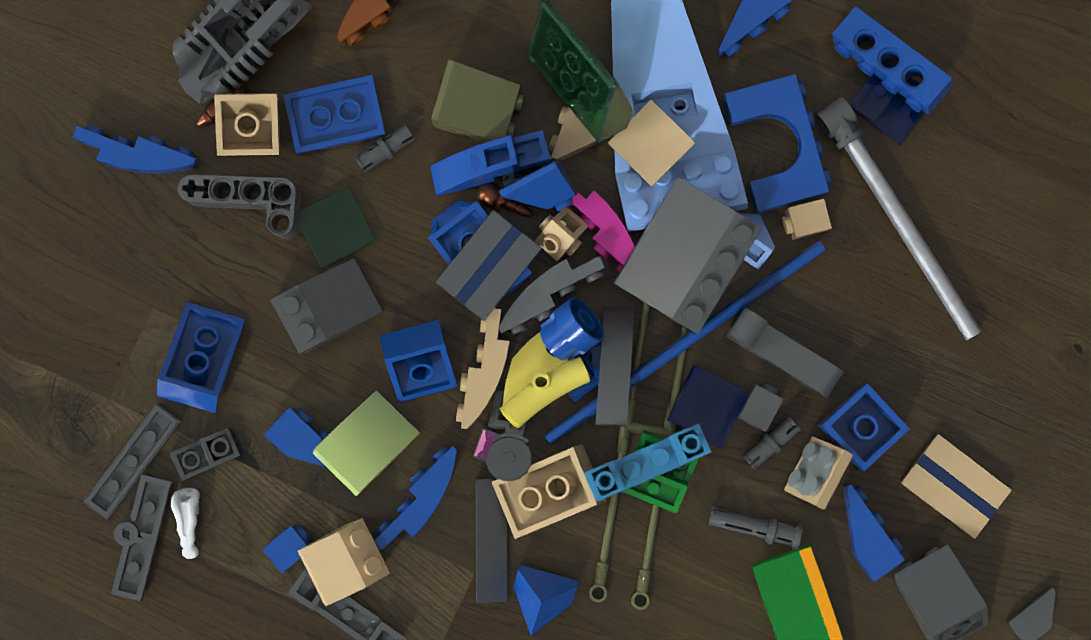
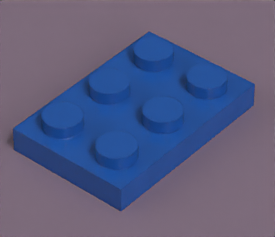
[283,75,386,155]

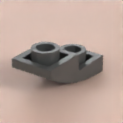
[170,428,240,482]

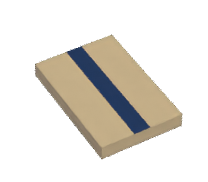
[900,434,1012,539]

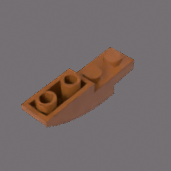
[337,0,397,47]

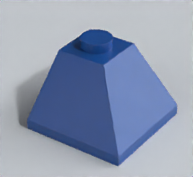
[499,162,578,211]

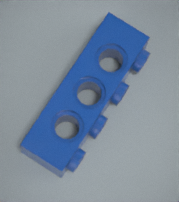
[832,7,952,115]

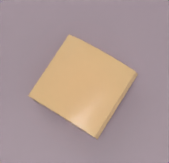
[608,100,695,187]

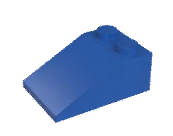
[157,302,245,413]

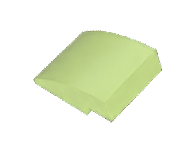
[313,390,420,496]

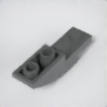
[499,256,610,336]

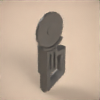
[486,387,532,481]

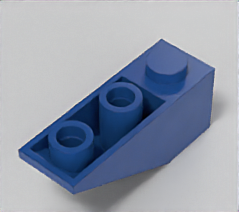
[717,0,793,58]
[264,408,329,467]
[843,483,905,582]

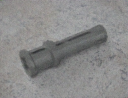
[708,506,803,550]

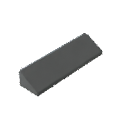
[476,479,508,603]

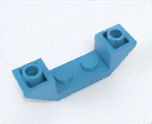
[584,424,711,502]

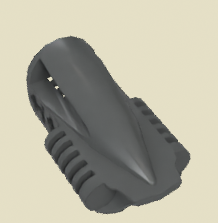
[173,0,315,105]

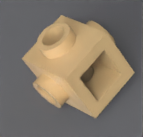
[534,207,589,261]

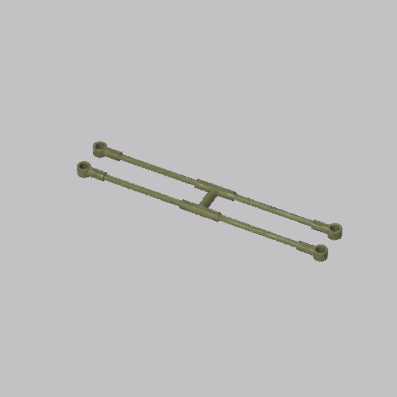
[589,302,690,610]

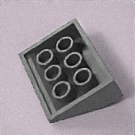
[613,177,762,334]

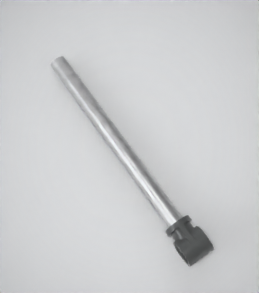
[815,97,982,340]

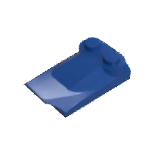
[428,200,533,300]

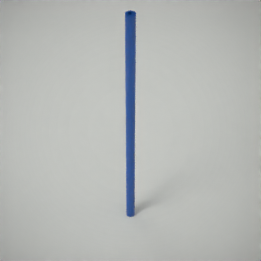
[544,241,826,445]

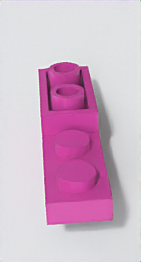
[568,190,635,272]

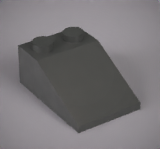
[270,258,383,355]

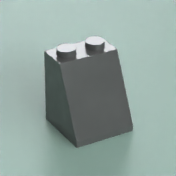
[894,545,989,640]

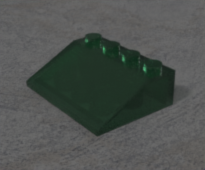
[527,0,633,143]

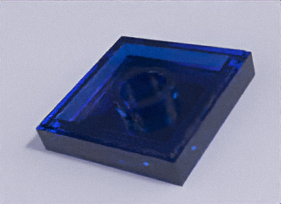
[666,366,749,448]

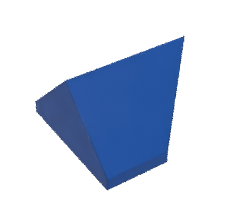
[513,565,579,636]

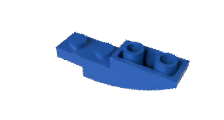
[72,124,200,174]
[430,130,552,196]
[374,446,458,551]

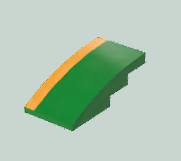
[751,544,843,640]

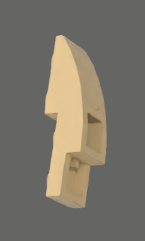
[456,308,510,429]

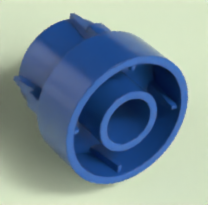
[540,297,604,361]

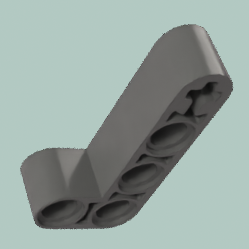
[178,175,302,240]
[726,308,844,398]

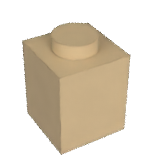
[782,199,832,240]

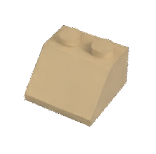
[214,93,280,156]
[298,518,390,606]

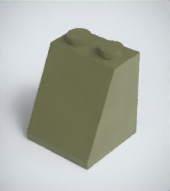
[431,60,525,142]

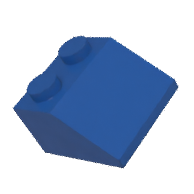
[379,319,458,403]

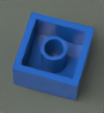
[818,383,910,471]

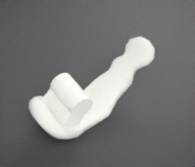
[171,488,200,559]

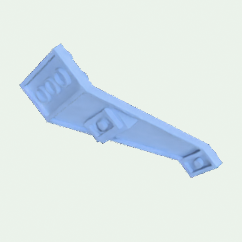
[611,0,748,232]

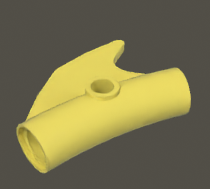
[500,332,590,428]

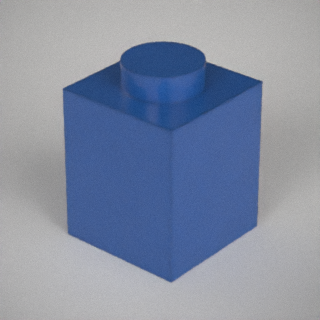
[262,525,313,573]

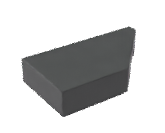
[1007,587,1056,640]

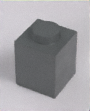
[736,382,784,432]

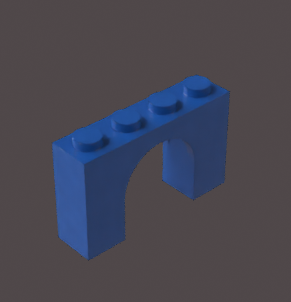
[723,74,832,214]

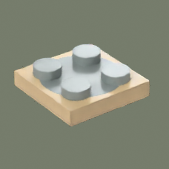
[784,436,853,510]

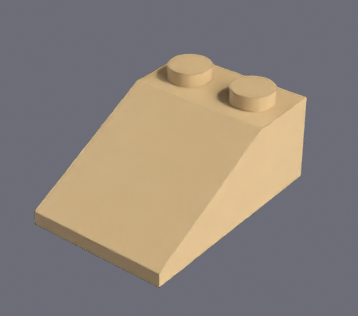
[492,444,606,539]

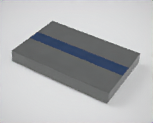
[436,210,542,321]

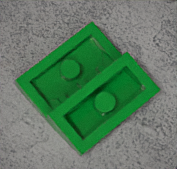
[623,429,699,514]

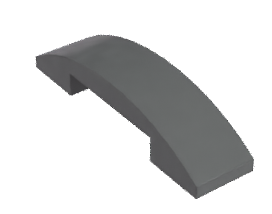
[595,306,634,427]
[288,568,407,640]

